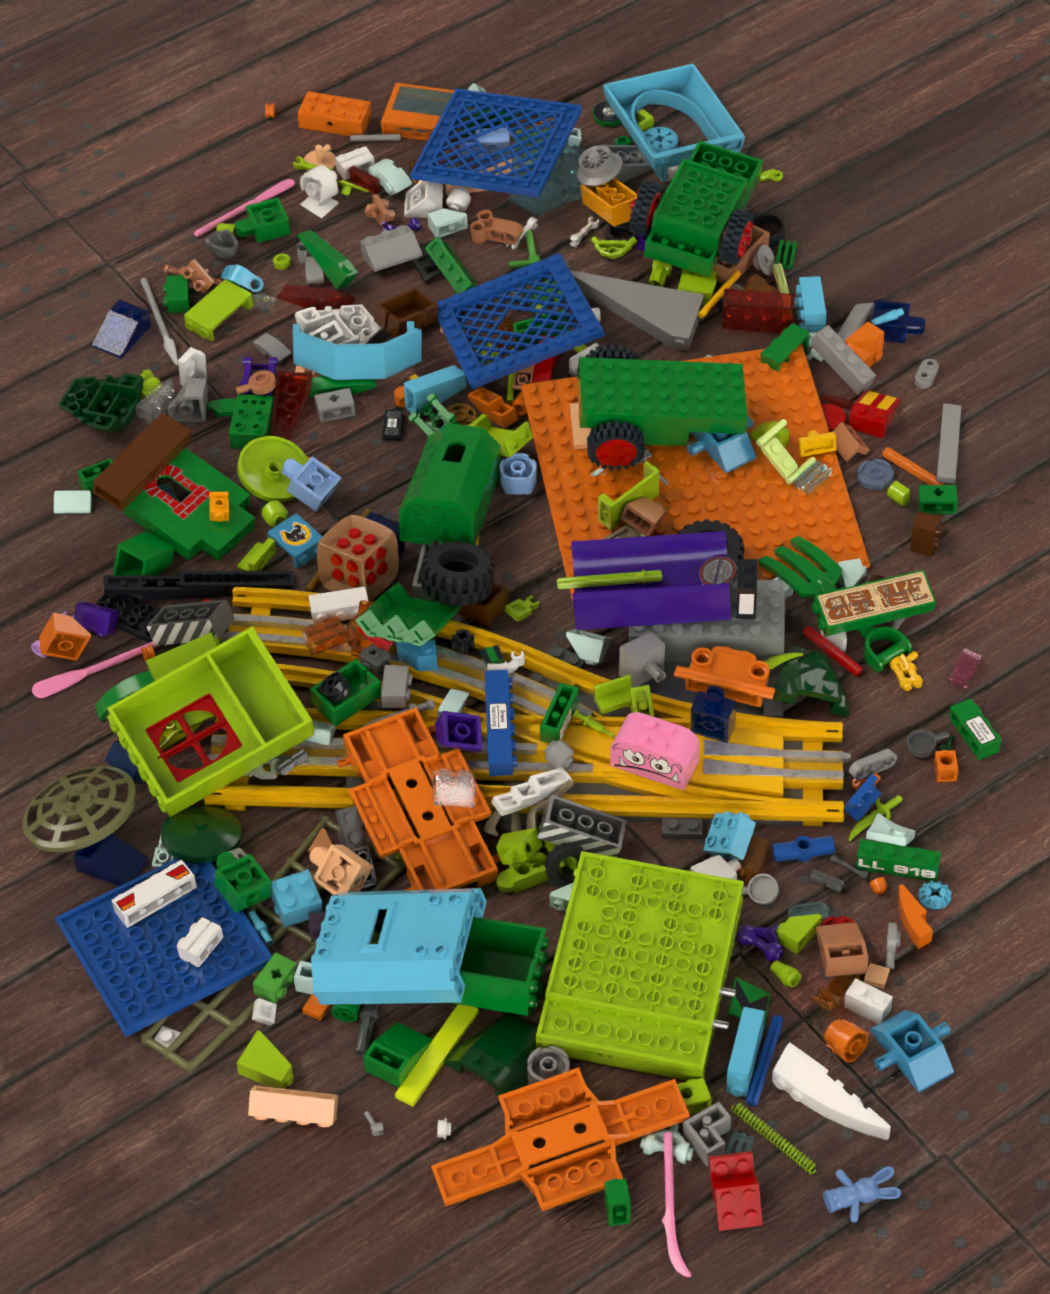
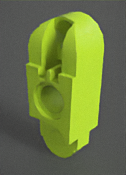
[496,852,550,894]

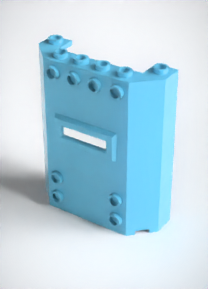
[311,888,487,1005]

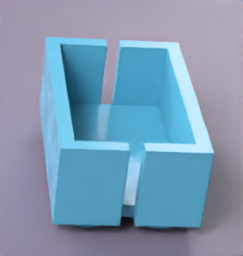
[795,276,826,333]

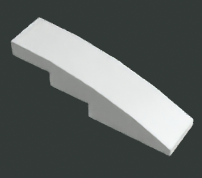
[491,767,573,816]

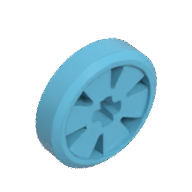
[644,127,678,153]

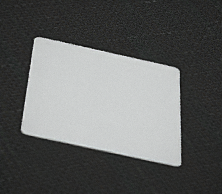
[300,198,339,218]

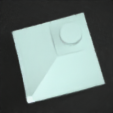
[866,814,915,846]

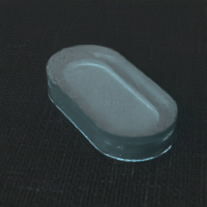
[788,901,829,922]

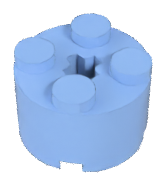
[500,453,537,495]

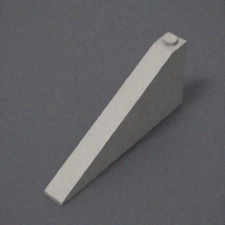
[570,270,704,351]

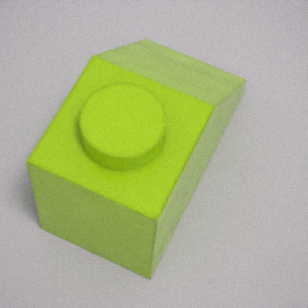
[749,421,789,448]
[776,914,822,954]

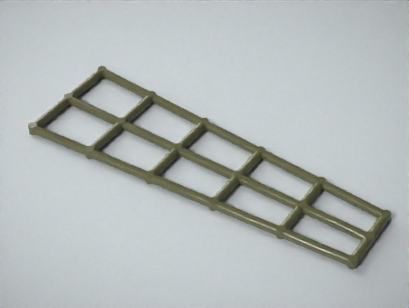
[141,816,405,1074]

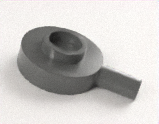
[906,730,950,758]

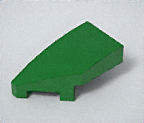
[207,399,236,419]

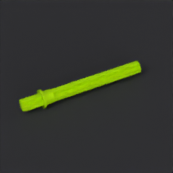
[557,569,662,589]

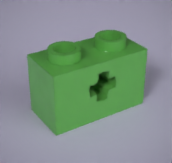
[253,952,297,1004]

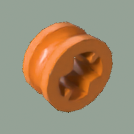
[265,103,275,118]
[141,644,156,661]

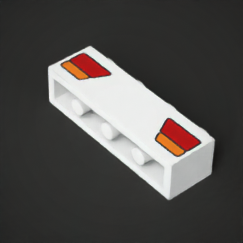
[112,860,197,928]

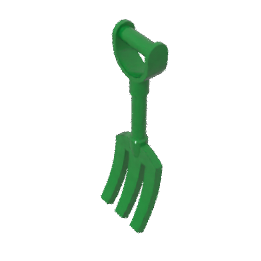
[758,535,912,673]

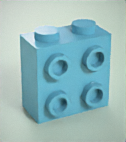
[703,811,756,860]

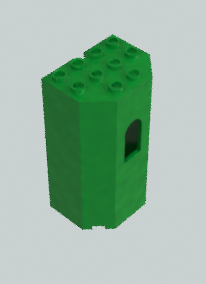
[399,423,501,545]
[454,916,549,1016]

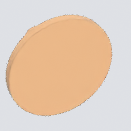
[304,144,336,171]

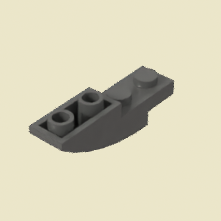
[335,806,378,889]

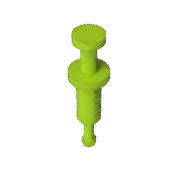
[573,709,615,738]

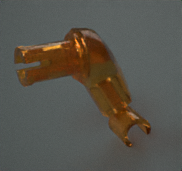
[346,600,372,657]

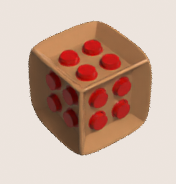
[317,515,399,601]

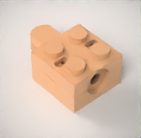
[310,845,373,895]

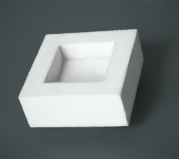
[252,998,277,1026]
[154,1025,181,1047]

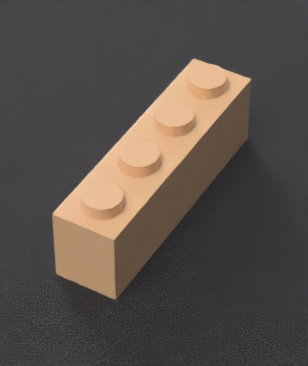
[248,1085,338,1127]

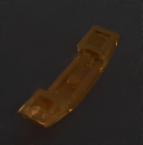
[811,965,869,1011]

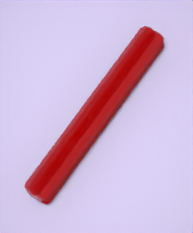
[803,626,863,676]

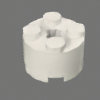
[300,164,339,205]

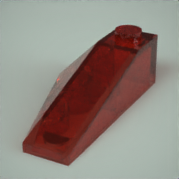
[277,285,355,310]
[270,371,313,440]

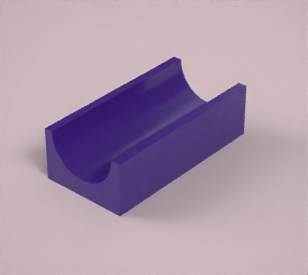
[571,531,731,630]

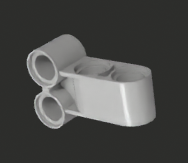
[297,240,329,285]

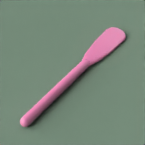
[194,179,295,237]
[32,642,160,698]

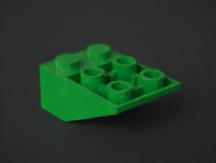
[363,1022,433,1088]

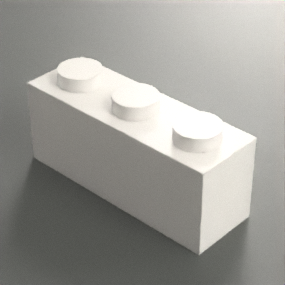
[309,587,369,625]

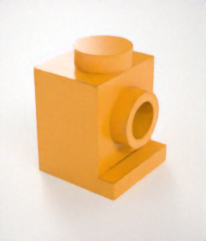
[209,492,229,522]

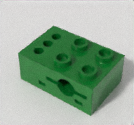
[229,394,275,449]

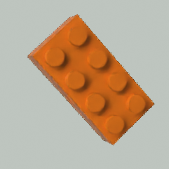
[298,91,372,136]

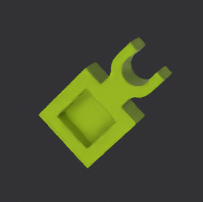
[505,595,540,622]

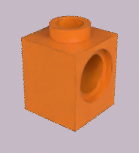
[934,750,958,782]

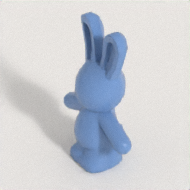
[823,1167,901,1223]

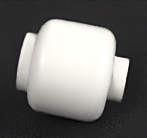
[446,187,471,212]

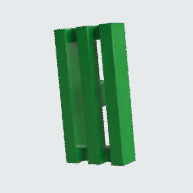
[775,240,797,270]

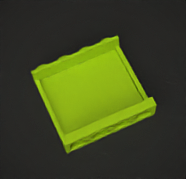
[146,632,220,734]

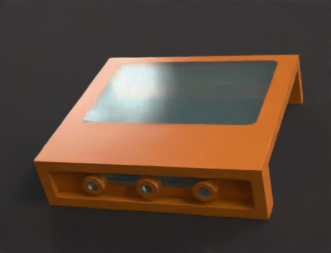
[381,83,454,141]

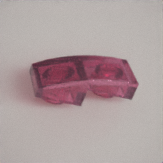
[949,648,982,689]

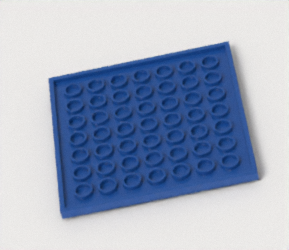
[55,858,272,1037]

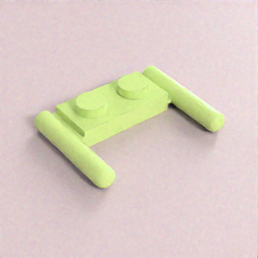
[756,419,816,485]

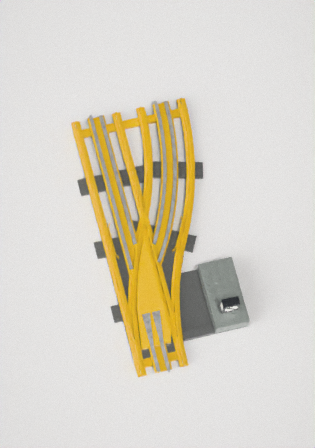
[202,559,851,839]

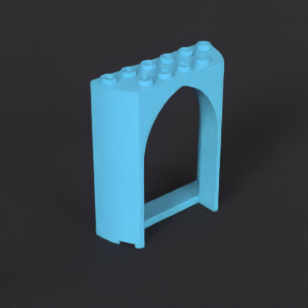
[603,64,745,182]

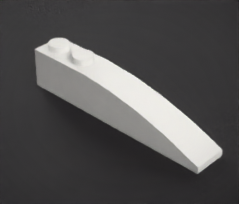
[772,1043,891,1140]

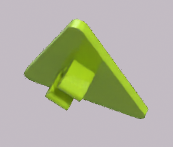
[337,180,369,195]

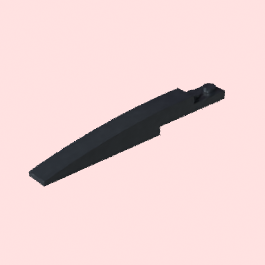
[103,571,294,600]

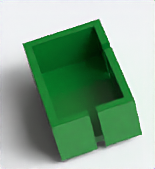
[310,659,381,726]

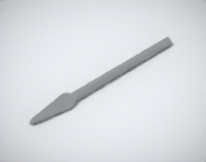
[140,278,178,366]

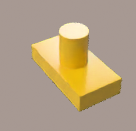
[799,430,836,457]

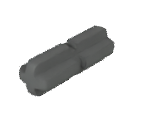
[277,749,308,776]
[810,869,844,892]

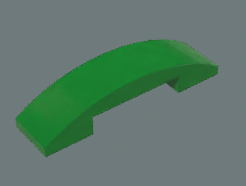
[96,671,154,722]

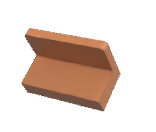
[833,422,870,462]

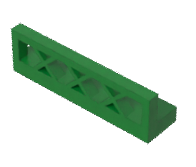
[425,237,478,294]

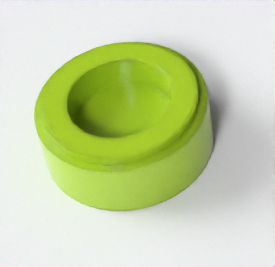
[273,253,291,270]

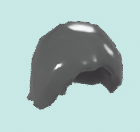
[204,229,239,260]

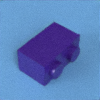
[74,601,119,637]

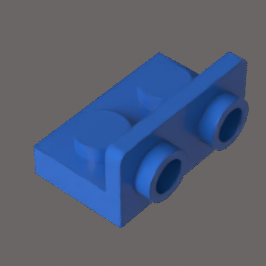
[844,774,881,821]

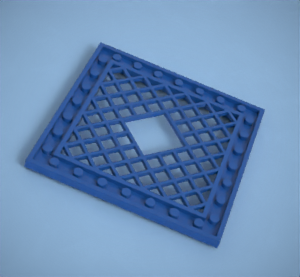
[410,89,582,197]
[436,253,605,389]

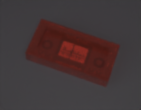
[349,166,380,194]

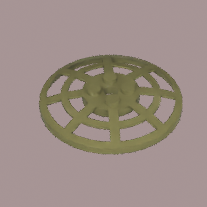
[22,766,137,852]

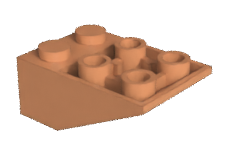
[816,922,868,977]

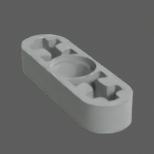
[849,749,897,780]

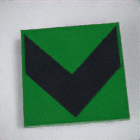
[728,977,771,1030]

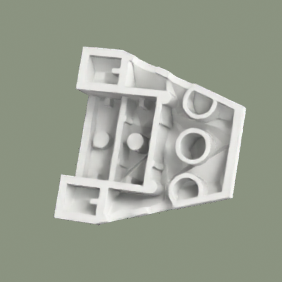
[295,305,382,344]

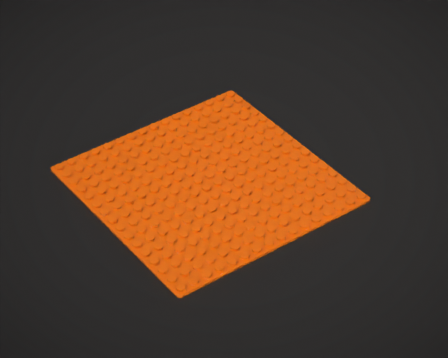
[521,344,870,608]

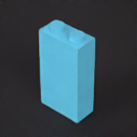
[726,1007,764,1097]

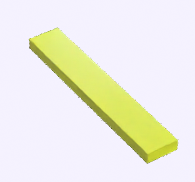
[395,1004,479,1107]

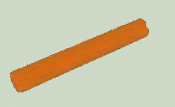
[882,447,944,485]

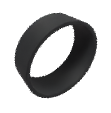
[752,213,785,247]

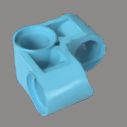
[221,264,263,292]

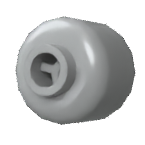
[544,740,574,769]

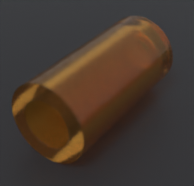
[739,837,771,882]

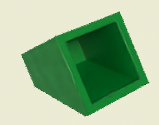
[112,531,175,576]

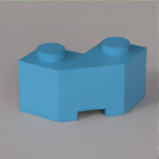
[396,640,438,671]

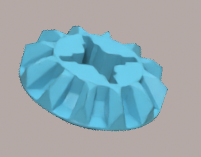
[919,880,951,910]

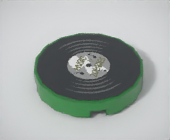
[592,101,621,127]

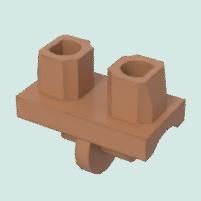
[365,194,395,227]
[182,259,215,294]

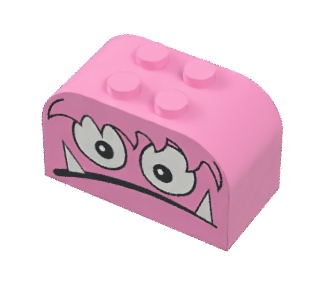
[610,712,700,790]

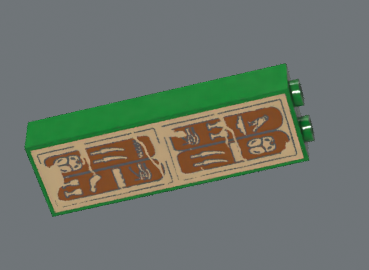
[811,570,936,637]

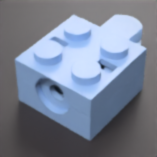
[459,128,510,168]
[282,456,341,512]

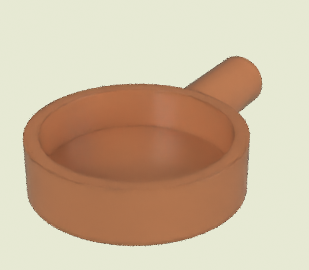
[236,370,276,395]

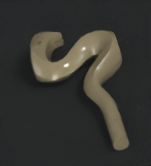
[484,779,574,837]

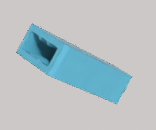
[404,365,467,414]

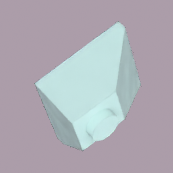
[566,629,612,665]

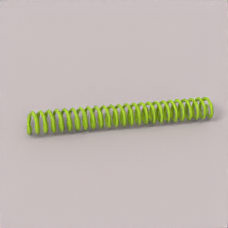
[731,1103,817,1174]

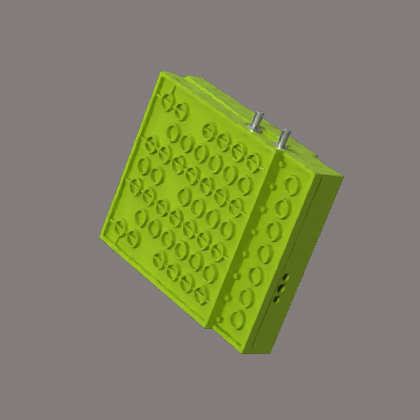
[536,851,744,1081]

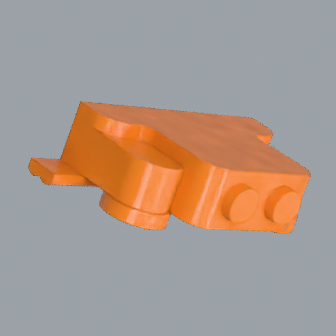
[674,646,775,707]

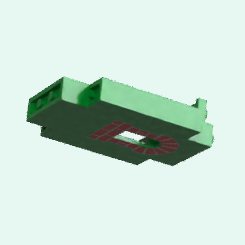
[122,448,255,562]

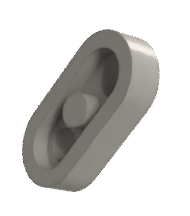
[915,359,939,389]

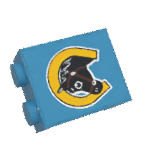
[267,513,323,569]

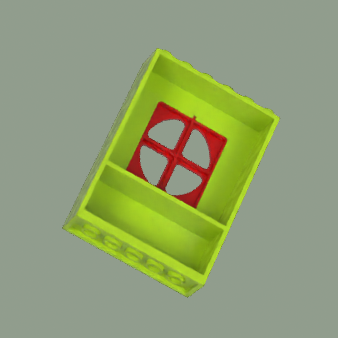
[106,626,315,817]

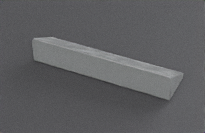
[837,302,875,341]

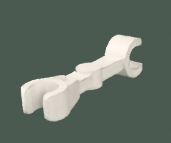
[506,217,538,250]
[570,217,599,248]

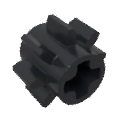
[451,630,475,653]

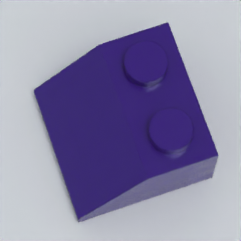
[435,711,482,752]

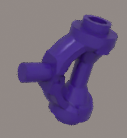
[736,925,784,963]

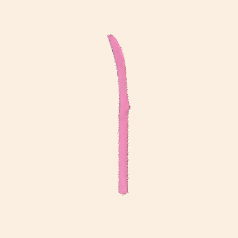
[662,1132,692,1277]

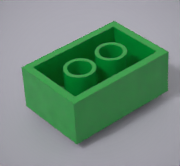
[760,323,810,372]

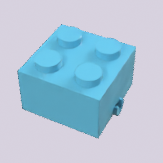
[271,870,323,927]

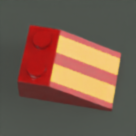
[849,390,900,438]

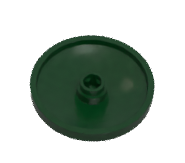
[161,805,242,863]

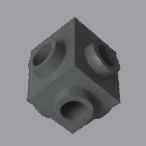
[359,644,391,679]

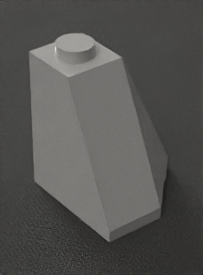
[168,378,208,422]

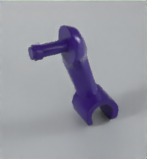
[382,217,422,231]

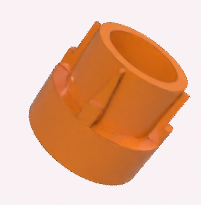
[824,1019,868,1062]

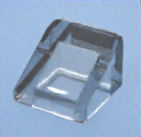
[252,293,278,312]

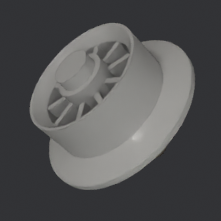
[577,145,623,186]

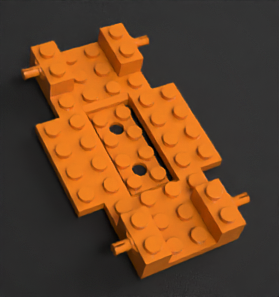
[337,707,501,890]

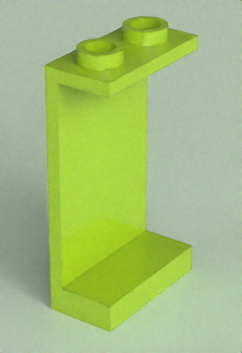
[184,279,253,342]
[469,414,534,457]
[598,461,660,531]

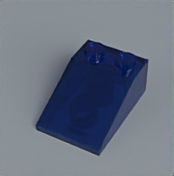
[92,299,151,359]

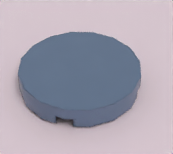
[857,459,894,490]

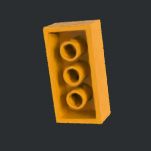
[580,178,637,227]

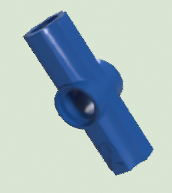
[772,836,835,862]

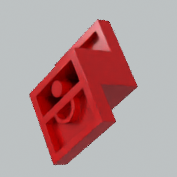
[708,1151,763,1231]

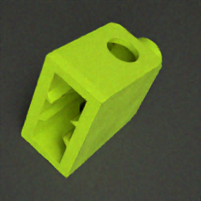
[496,828,543,865]

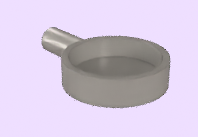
[742,873,779,905]
[886,922,901,969]

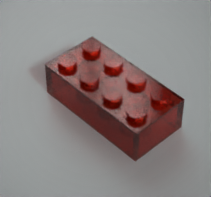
[722,289,795,333]

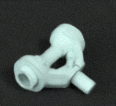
[640,1124,694,1164]

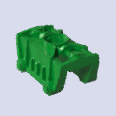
[409,393,460,437]

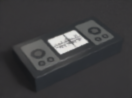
[382,410,403,441]

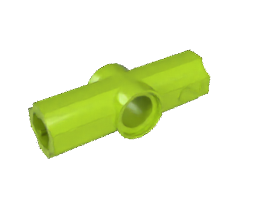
[649,260,673,287]

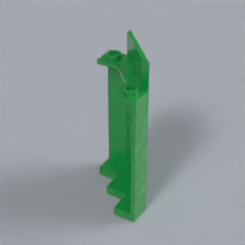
[355,582,462,646]

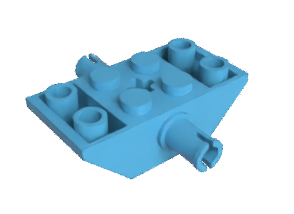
[687,416,756,473]
[870,1010,954,1093]

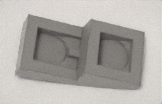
[253,333,292,365]

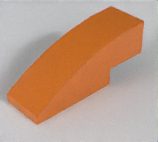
[467,387,518,429]
[898,884,933,949]

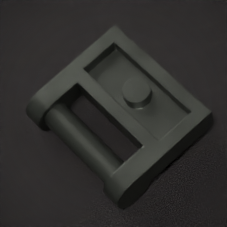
[412,253,444,283]

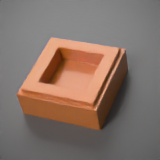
[302,994,331,1021]

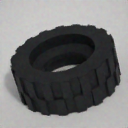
[544,842,585,888]

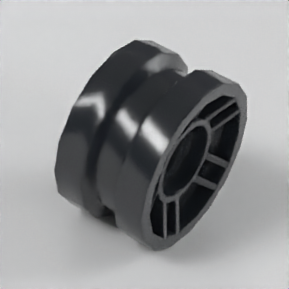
[320,672,351,703]

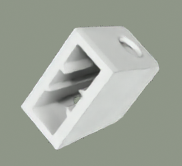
[690,855,741,880]

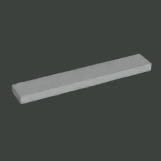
[936,403,961,483]

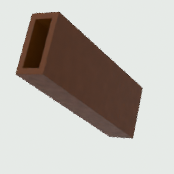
[93,413,191,511]

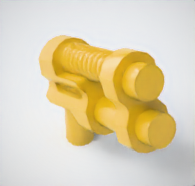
[890,651,923,691]

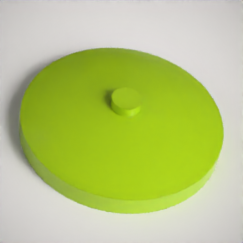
[237,436,308,502]

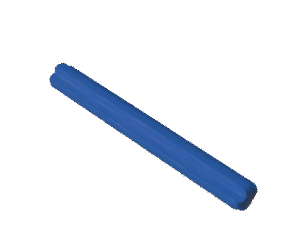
[746,1015,784,1106]

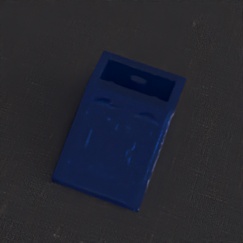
[73,828,148,886]

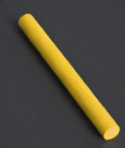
[698,270,741,319]

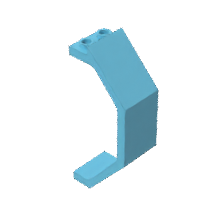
[293,321,422,380]

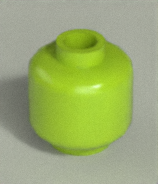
[262,500,289,528]

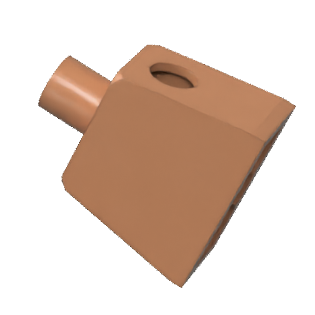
[620,497,665,536]

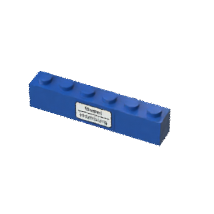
[485,670,517,776]

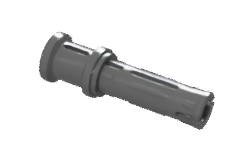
[354,1004,381,1057]

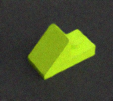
[629,684,654,717]

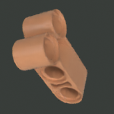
[470,210,524,245]

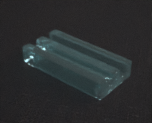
[794,460,832,494]
[725,1130,754,1154]

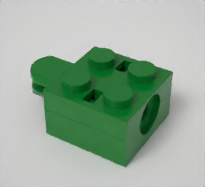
[235,197,290,243]
[214,852,272,913]

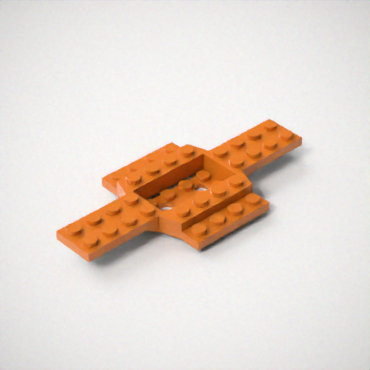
[431,1067,690,1212]

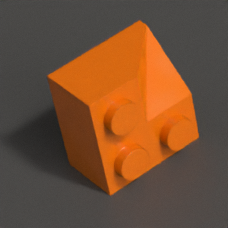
[844,321,884,368]
[39,613,91,661]

